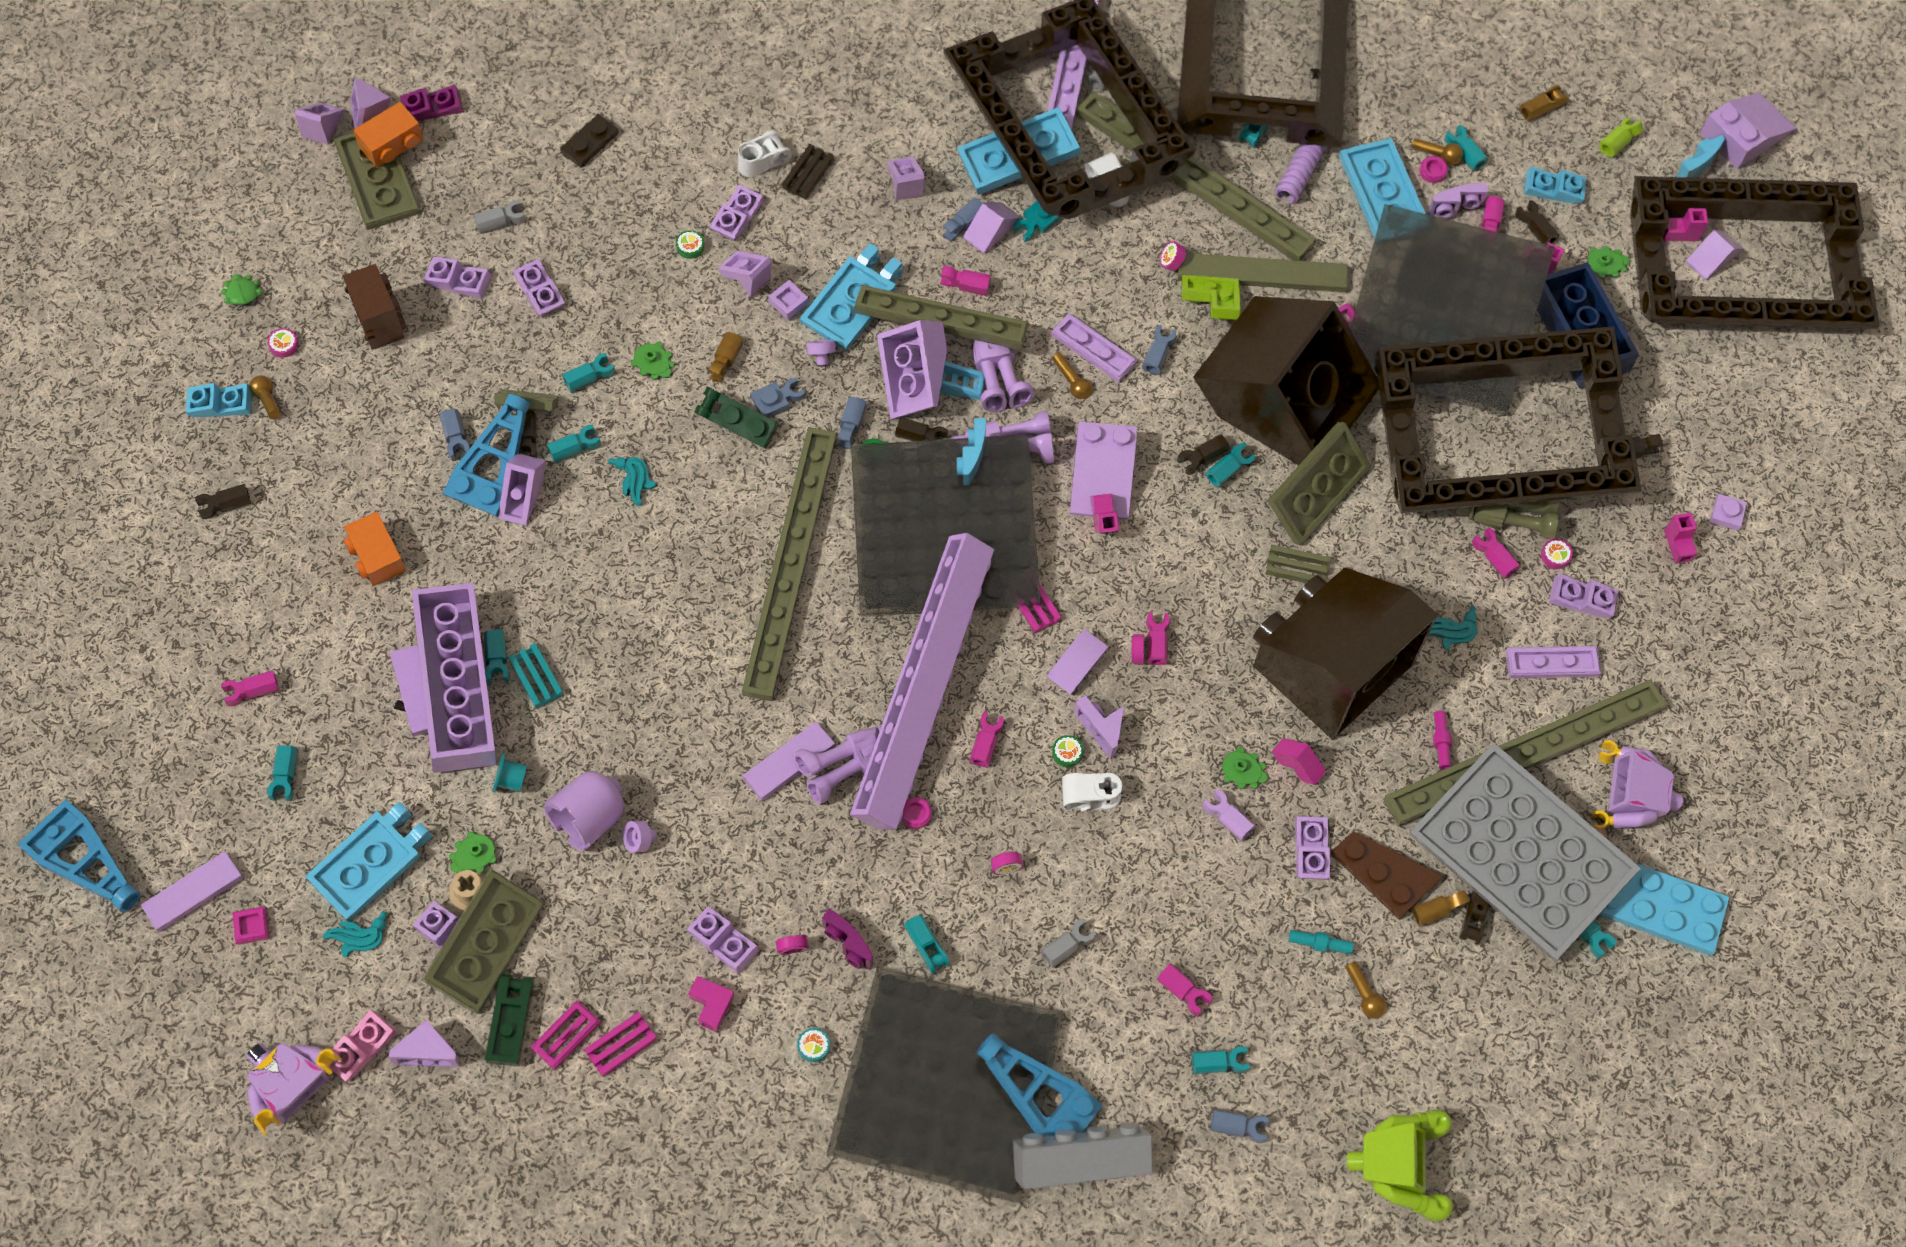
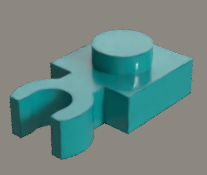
[1013,201,1062,242]

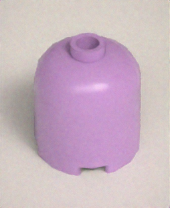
[543,771,624,852]

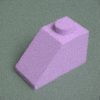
[498,453,546,525]

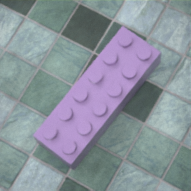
[411,583,496,773]

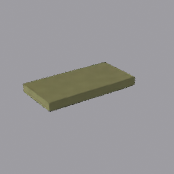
[333,133,421,230]
[1267,422,1371,545]
[421,869,545,1014]

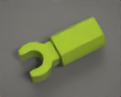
[1599,118,1644,157]

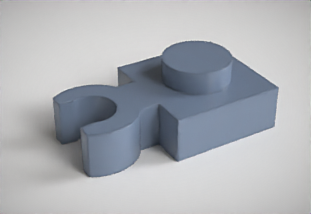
[750,378,805,418]

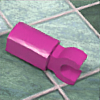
[1481,196,1505,246]
[940,266,991,296]
[1472,527,1521,579]
[1146,612,1170,665]
[221,670,279,706]
[969,712,1004,768]
[1157,963,1213,1017]

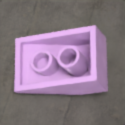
[1700,92,1797,170]
[877,320,947,419]
[1070,421,1137,520]

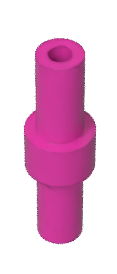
[1433,710,1452,770]

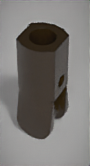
[1459,891,1491,945]

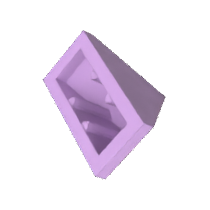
[350,78,390,128]
[295,102,345,144]
[963,202,1021,254]
[1686,230,1744,280]
[389,1020,460,1067]

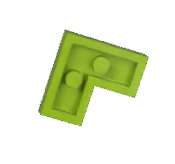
[1181,275,1240,321]

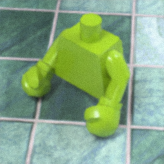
[1347,1109,1454,1222]

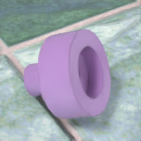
[806,339,836,365]
[623,820,656,853]

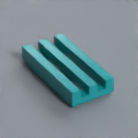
[508,643,563,709]

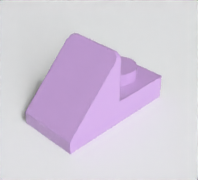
[887,156,925,200]
[718,250,772,297]
[1074,695,1124,759]

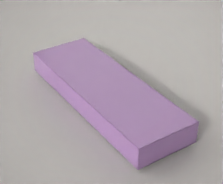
[1051,313,1137,382]
[389,645,428,737]
[1506,646,1601,678]
[742,721,835,801]
[141,851,243,932]

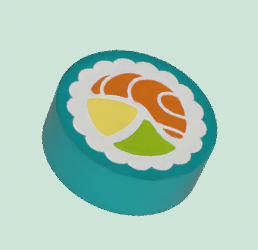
[797,1028,830,1063]

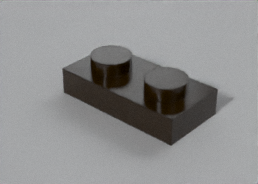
[560,114,619,168]

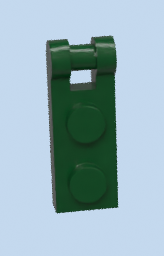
[694,386,780,449]
[485,974,535,1067]

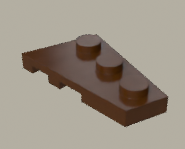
[1331,831,1443,920]

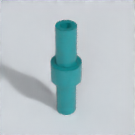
[1288,929,1354,954]

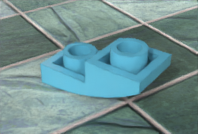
[1676,135,1725,178]
[1524,166,1587,203]
[186,383,252,417]
[957,418,986,485]

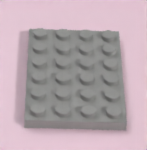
[1409,742,1641,962]

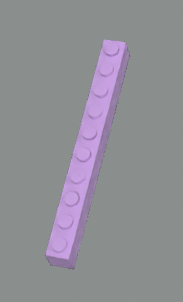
[850,533,994,830]

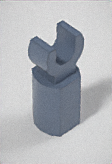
[943,198,983,242]
[1142,325,1176,375]
[838,397,866,449]
[440,408,470,461]
[1210,1108,1270,1143]

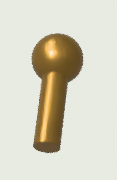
[1411,138,1464,166]
[1051,352,1093,399]
[249,375,280,419]
[1344,960,1387,1019]

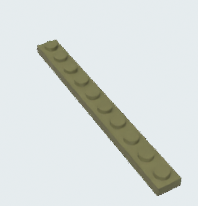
[1076,91,1316,261]
[742,427,837,701]
[1383,679,1667,826]

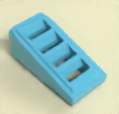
[940,361,985,400]

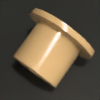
[449,870,484,910]

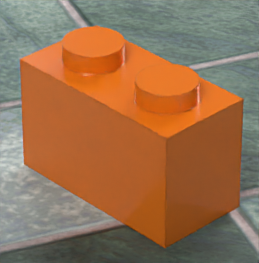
[353,102,423,168]
[343,511,406,586]

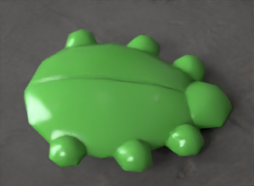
[1588,246,1630,279]
[221,274,263,305]
[631,342,675,380]
[1222,747,1268,789]
[449,831,496,873]

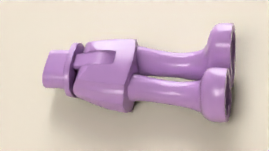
[973,340,1034,412]
[952,411,1054,464]
[794,725,881,805]

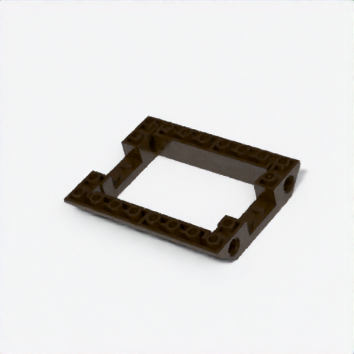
[944,0,1195,220]
[1177,0,1348,148]
[1630,176,1880,329]
[1379,327,1641,513]

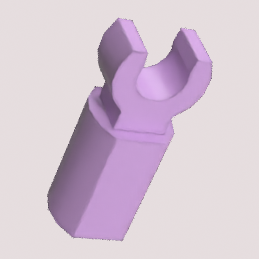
[1202,789,1256,841]

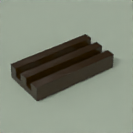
[782,143,834,200]

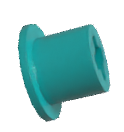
[492,753,527,792]

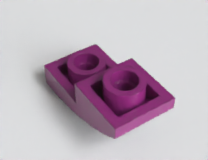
[400,85,464,121]
[822,908,873,970]

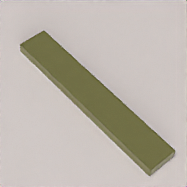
[1177,253,1347,293]
[854,285,1029,350]

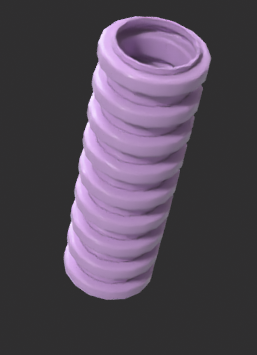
[1275,144,1326,204]

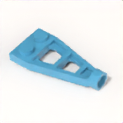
[443,394,530,517]
[17,799,141,912]
[976,1033,1103,1137]

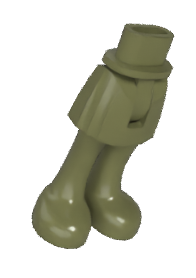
[1456,500,1559,539]

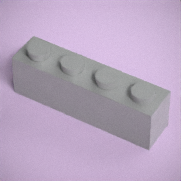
[1013,1123,1152,1189]

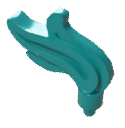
[608,457,656,506]
[1428,606,1477,650]
[323,911,387,958]

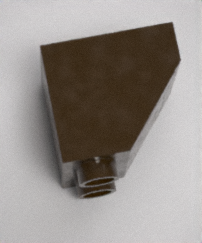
[1193,296,1379,465]
[1253,567,1438,740]

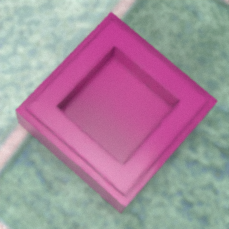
[232,906,269,945]

